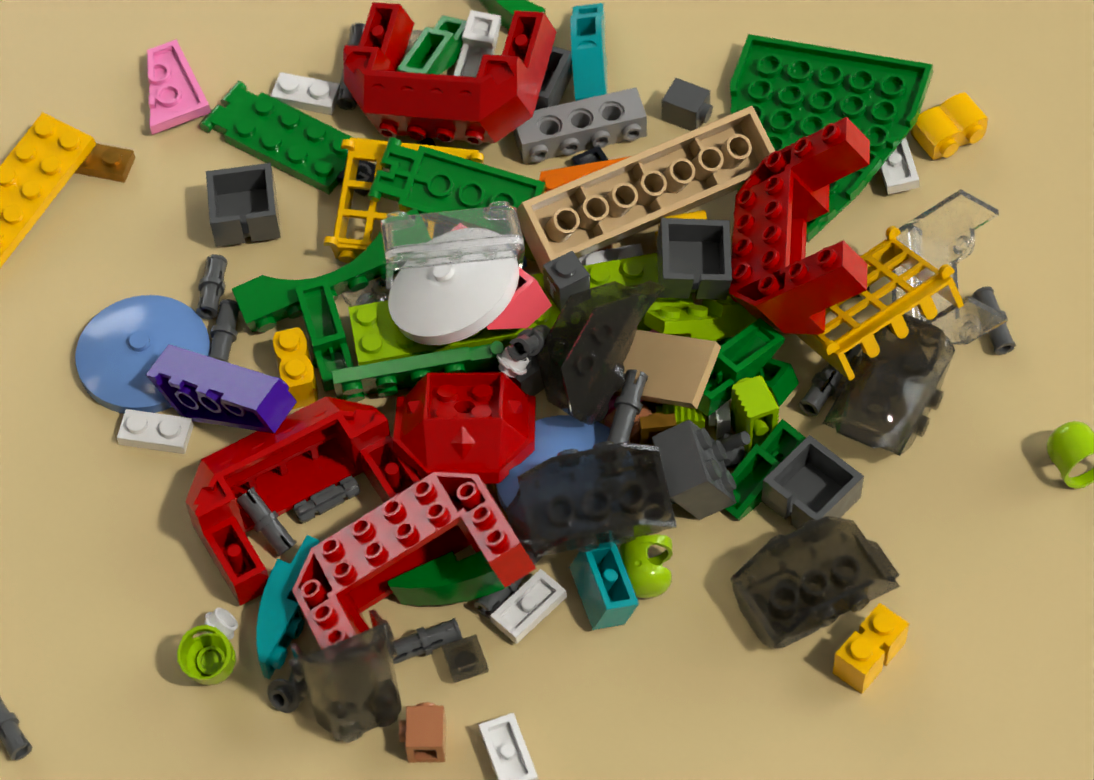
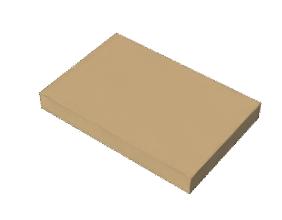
[605,329,721,409]

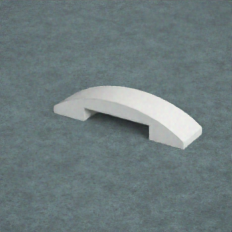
[453,10,501,77]

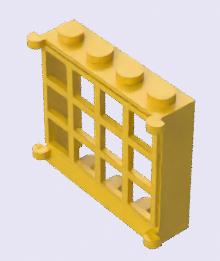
[323,137,484,263]
[795,226,964,381]

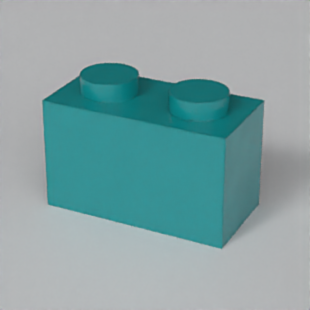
[569,541,639,630]

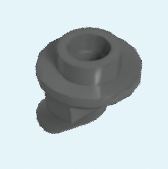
[715,431,751,467]
[267,662,308,713]

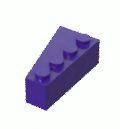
[146,344,297,433]

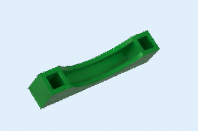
[231,208,432,332]

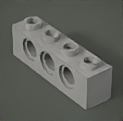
[514,87,647,164]

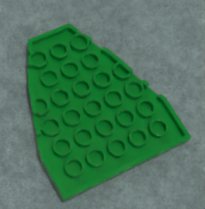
[730,34,933,242]

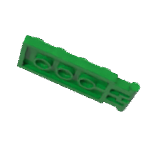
[200,81,354,195]
[367,137,546,247]
[331,341,504,402]

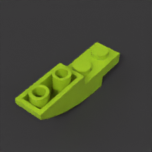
[644,292,757,341]

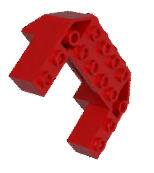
[343,2,557,145]
[729,117,870,335]
[185,396,420,606]
[292,472,536,687]

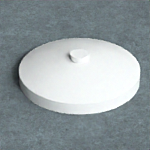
[388,230,519,345]

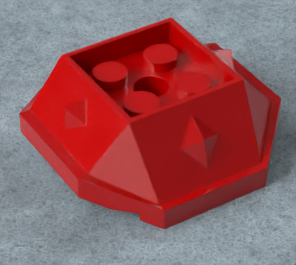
[393,372,536,484]

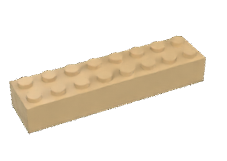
[513,106,775,274]

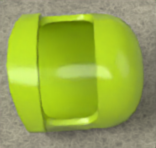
[1047,421,1094,489]
[619,534,673,599]
[177,625,236,685]

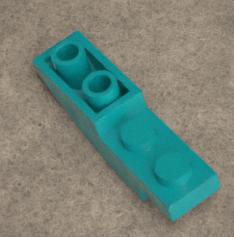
[570,3,607,101]
[256,535,320,679]

